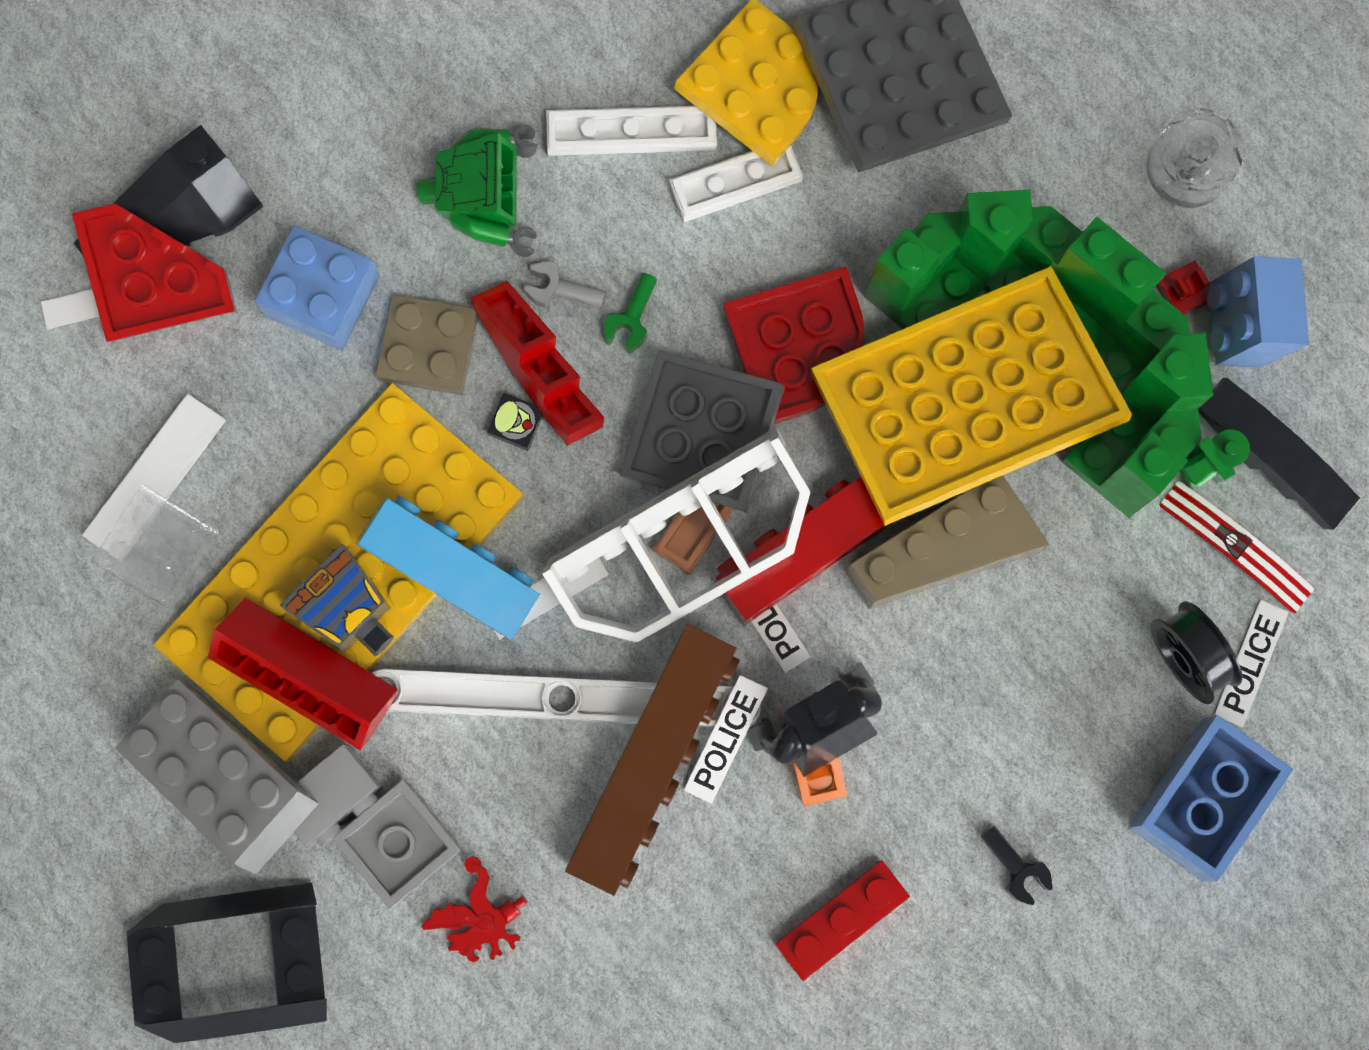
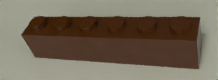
[565,623,740,896]

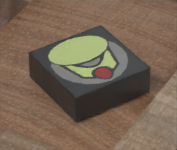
[487,393,543,451]

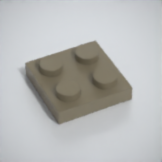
[375,294,479,396]

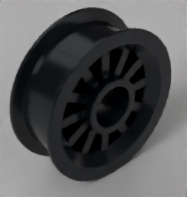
[1151,601,1243,705]

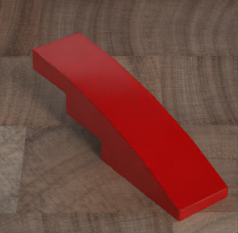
[471,281,604,446]

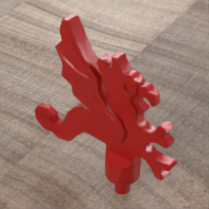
[421,856,528,962]

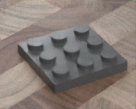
[620,350,785,513]

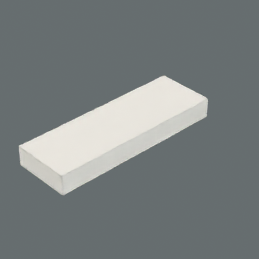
[669,146,803,222]

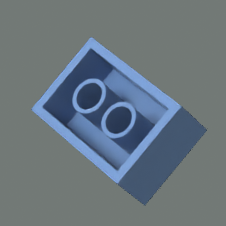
[1128,715,1293,882]

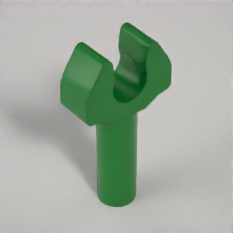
[604,273,657,354]

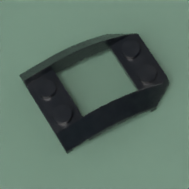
[126,883,327,1043]

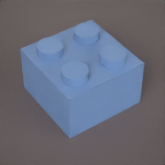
[255,225,380,351]
[1207,256,1309,367]

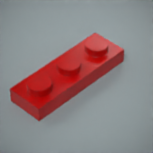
[774,860,910,981]

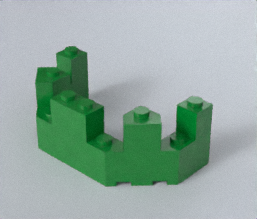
[864,189,1213,518]

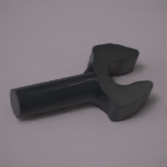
[981,825,1053,905]

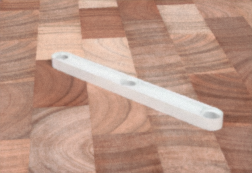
[372,669,761,728]

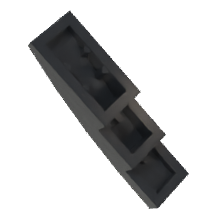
[1198,378,1360,530]

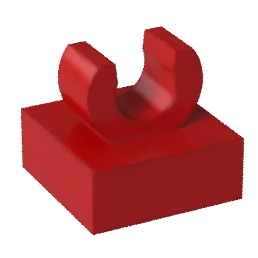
[1156,260,1210,315]

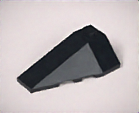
[73,125,264,255]

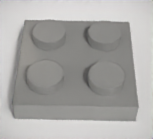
[332,780,462,910]

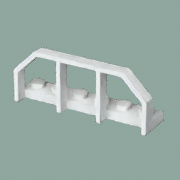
[542,427,810,642]

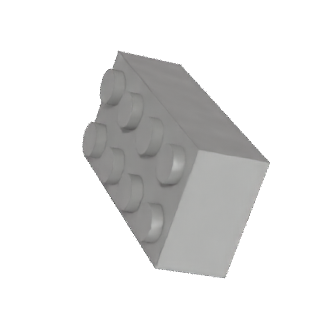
[115,679,319,874]

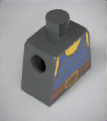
[280,544,394,656]

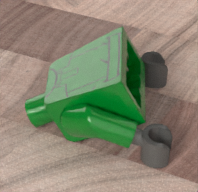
[417,124,537,257]

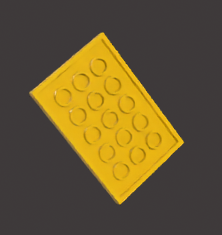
[811,266,1132,526]

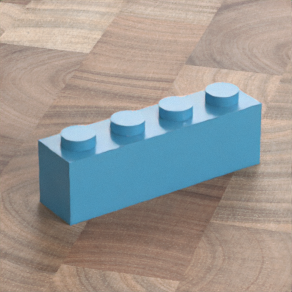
[355,495,540,640]

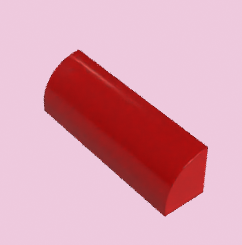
[207,597,398,750]

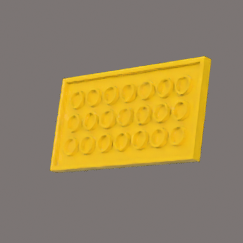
[153,383,524,763]

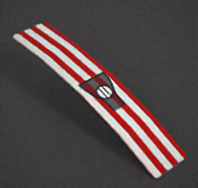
[1159,481,1314,614]

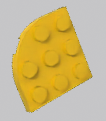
[674,0,818,167]

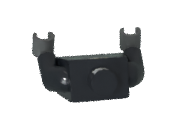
[747,662,882,777]

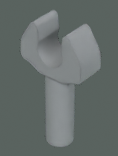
[524,261,606,308]

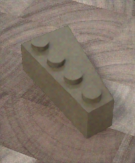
[846,475,1049,609]

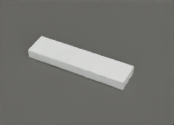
[546,106,717,156]
[82,393,226,562]

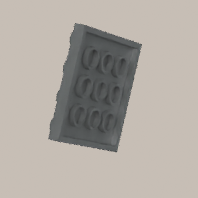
[792,0,1012,173]

